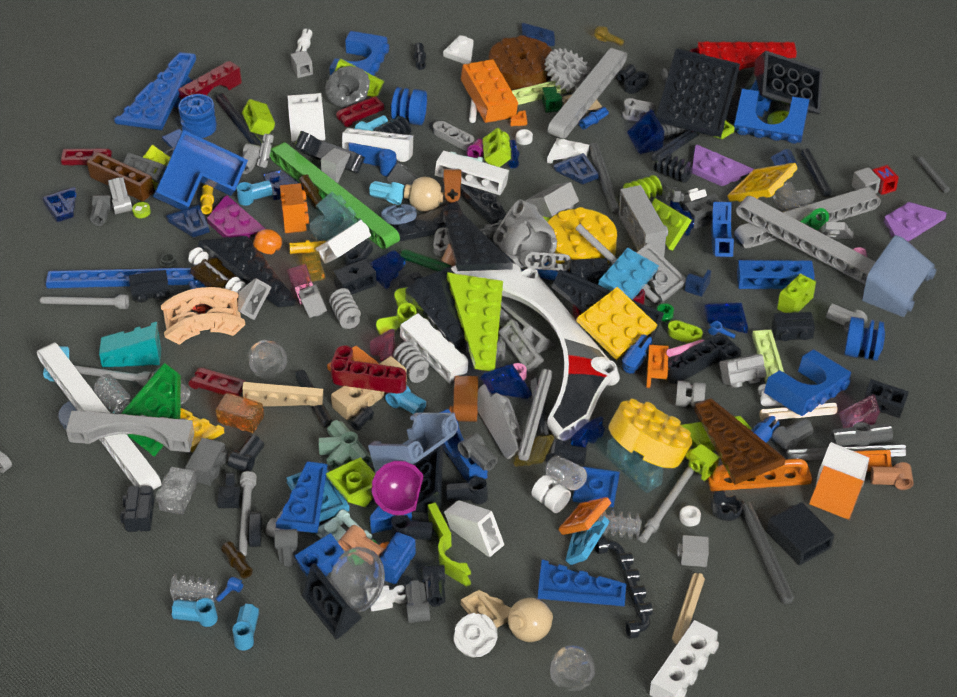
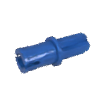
[579,107,609,130]

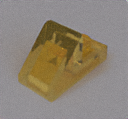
[299,251,325,283]

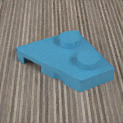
[565,516,610,565]

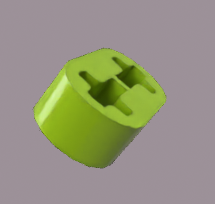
[667,320,703,343]

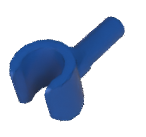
[708,321,736,339]
[215,577,243,602]

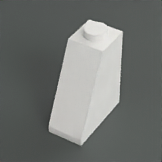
[315,220,371,264]
[444,500,504,557]

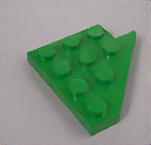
[121,363,181,457]

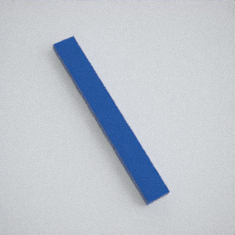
[46,268,195,288]

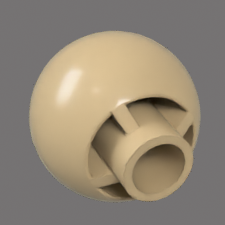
[404,177,444,212]
[508,598,553,642]

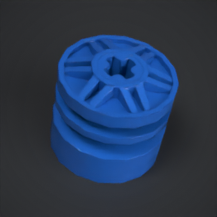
[391,87,427,126]
[178,94,217,138]
[844,316,885,361]

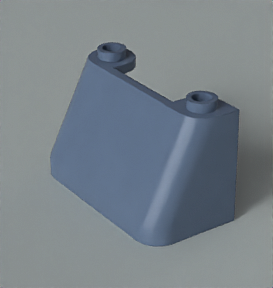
[862,235,936,317]
[368,413,458,473]

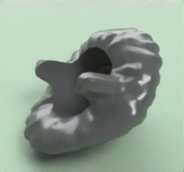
[325,66,370,108]

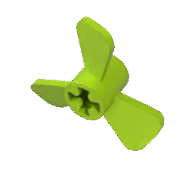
[376,287,416,340]

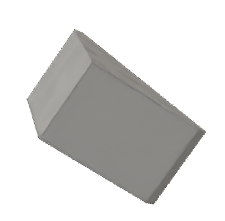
[321,148,350,183]
[238,278,272,320]

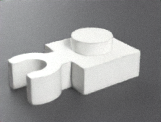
[682,188,707,204]
[367,585,407,612]

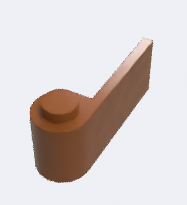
[450,376,478,422]

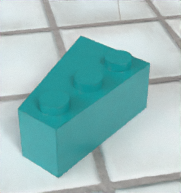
[99,322,161,367]

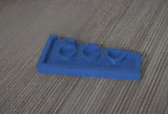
[276,462,328,533]
[538,560,626,606]

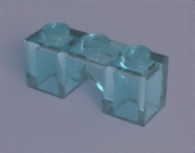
[316,191,364,233]
[607,437,664,493]

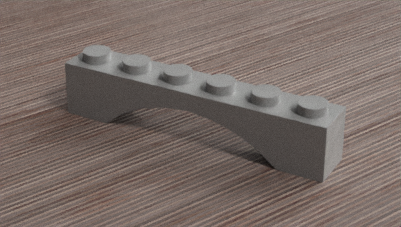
[66,411,195,452]

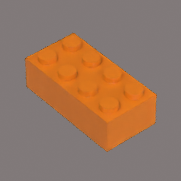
[461,59,518,123]

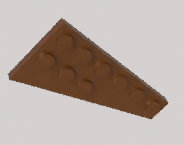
[695,398,785,485]

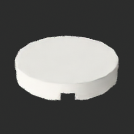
[454,613,498,658]

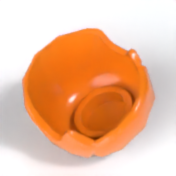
[253,229,282,255]

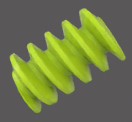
[623,175,663,199]

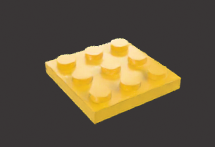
[727,163,798,202]
[576,287,657,360]

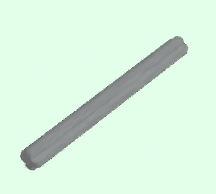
[518,369,552,461]

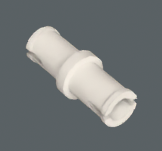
[296,29,312,53]

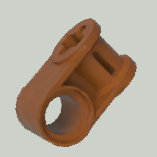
[444,169,461,203]

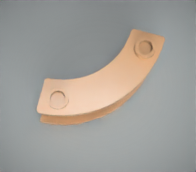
[161,287,245,345]

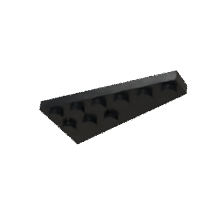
[443,210,513,271]
[198,236,296,308]
[552,269,664,354]

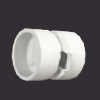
[532,475,571,513]

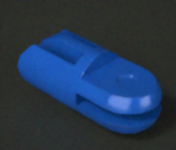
[622,334,653,374]
[751,415,780,443]

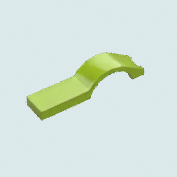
[428,503,471,586]

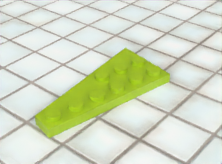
[447,272,503,372]

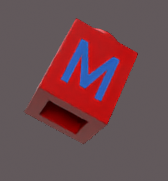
[872,165,899,195]

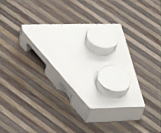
[443,35,474,64]
[547,138,589,164]

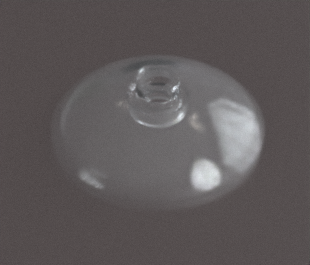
[331,547,385,612]

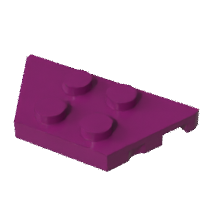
[207,195,265,238]

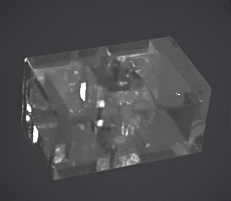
[156,467,197,515]

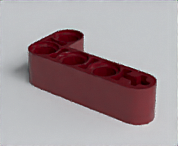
[331,345,407,394]

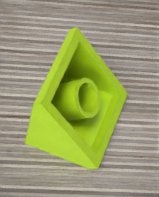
[326,457,375,508]

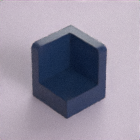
[771,149,798,166]
[685,270,711,297]

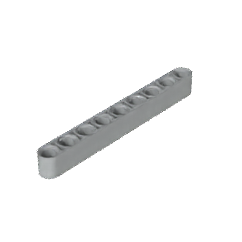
[548,48,627,139]
[734,187,881,248]
[736,196,876,284]

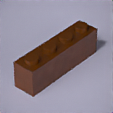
[87,152,155,202]

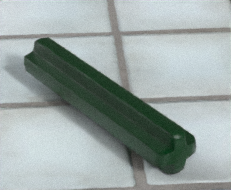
[400,249,451,271]

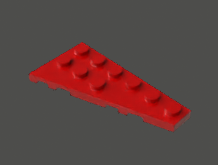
[697,41,797,70]

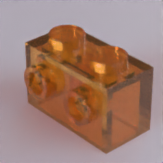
[216,393,264,433]

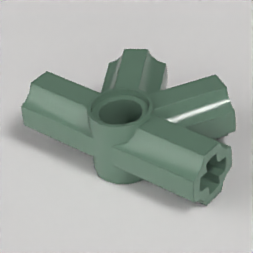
[319,420,372,470]

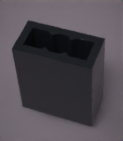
[767,502,835,566]

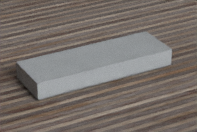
[498,319,544,373]

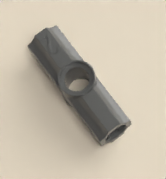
[829,422,893,447]

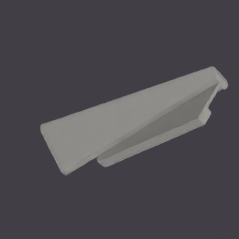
[499,300,556,353]
[478,384,523,459]

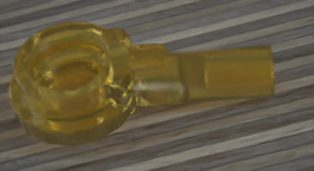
[594,26,625,46]

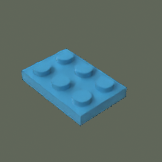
[598,248,659,300]
[286,469,349,522]

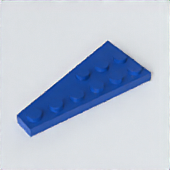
[114,52,196,130]

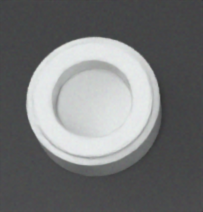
[516,129,533,145]
[679,506,701,526]

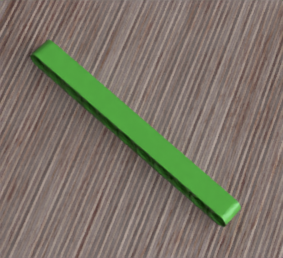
[270,142,400,250]

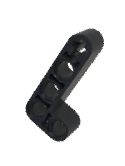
[294,131,365,174]
[666,334,741,384]

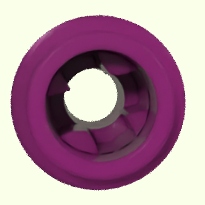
[467,139,484,158]

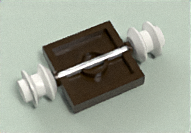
[188,247,246,294]

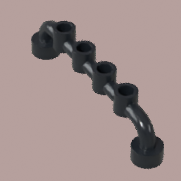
[595,536,653,639]

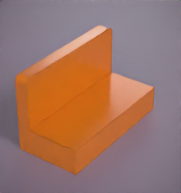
[646,345,669,388]

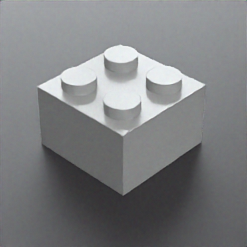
[526,182,579,218]

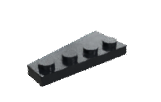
[460,184,507,225]
[393,201,461,242]

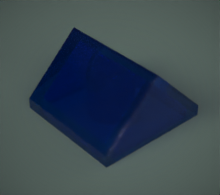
[627,109,665,154]

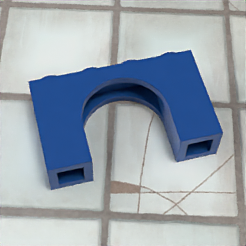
[330,31,389,76]
[734,89,809,143]
[764,349,851,417]

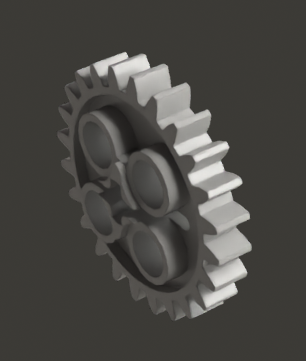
[544,48,591,94]

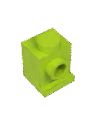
[686,444,720,481]

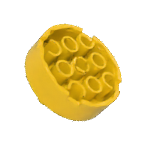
[547,207,617,272]
[608,399,692,468]

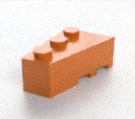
[280,183,309,233]

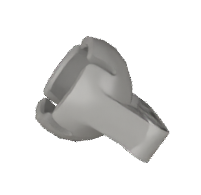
[493,200,557,269]

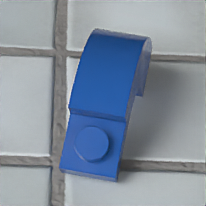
[711,202,734,257]

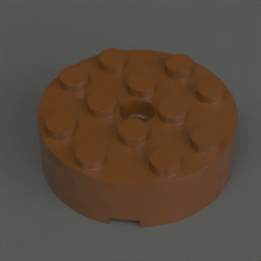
[489,35,553,91]

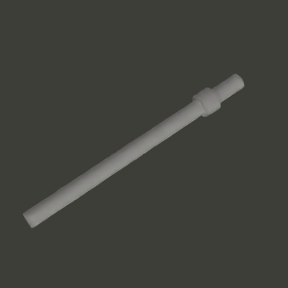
[576,224,660,304]
[639,466,694,543]

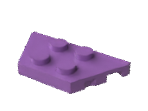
[692,145,754,186]
[884,202,947,242]

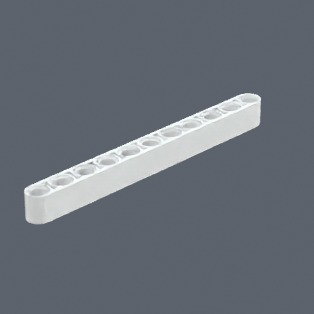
[37,342,161,490]

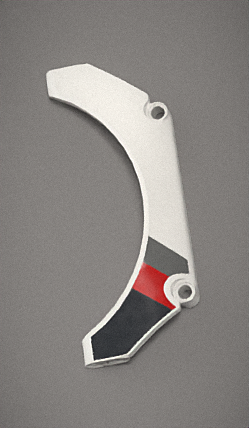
[451,264,620,442]

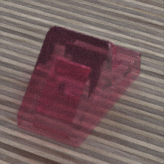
[287,264,313,305]
[370,329,395,361]
[839,395,880,428]

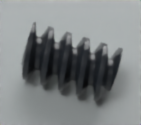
[373,116,411,135]
[654,154,693,183]

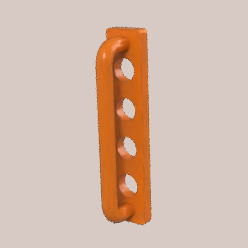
[708,459,812,491]

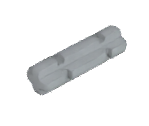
[257,134,274,168]

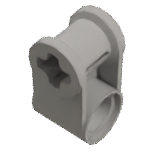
[622,98,656,124]

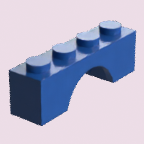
[439,409,487,482]

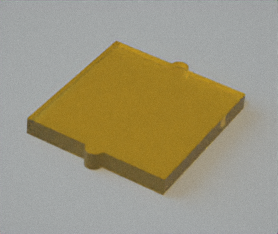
[514,435,554,467]

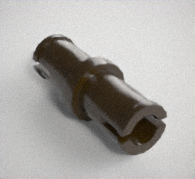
[299,174,325,209]
[221,541,253,579]

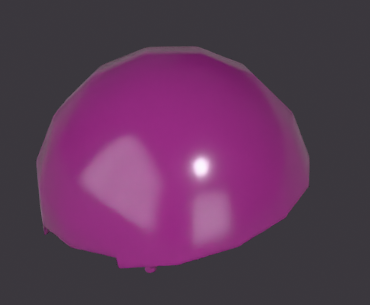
[372,461,423,515]

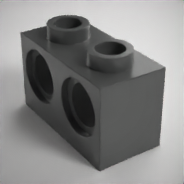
[683,194,722,230]

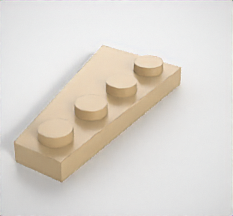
[243,382,323,407]

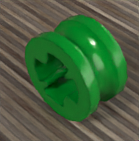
[657,303,674,322]

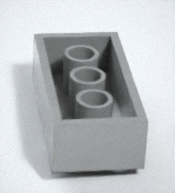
[619,185,668,257]

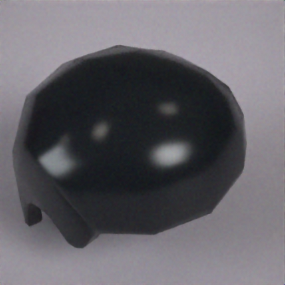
[711,490,743,521]

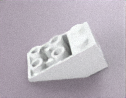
[288,93,325,143]

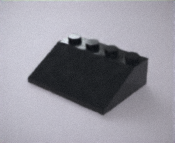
[754,51,823,115]
[405,267,467,350]

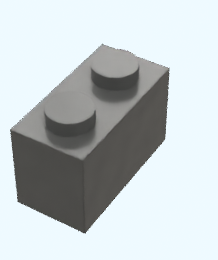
[186,438,228,486]

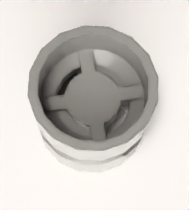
[676,381,706,407]

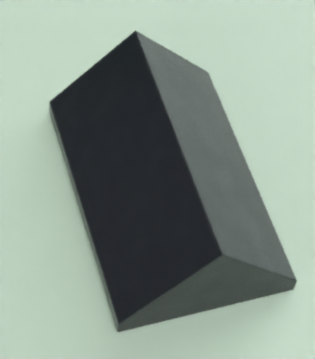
[413,445,444,512]
[302,563,362,639]

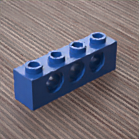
[737,260,815,289]

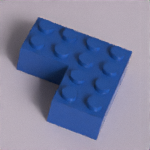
[153,130,248,210]

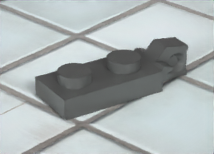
[661,186,684,202]

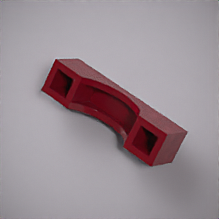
[178,61,242,101]

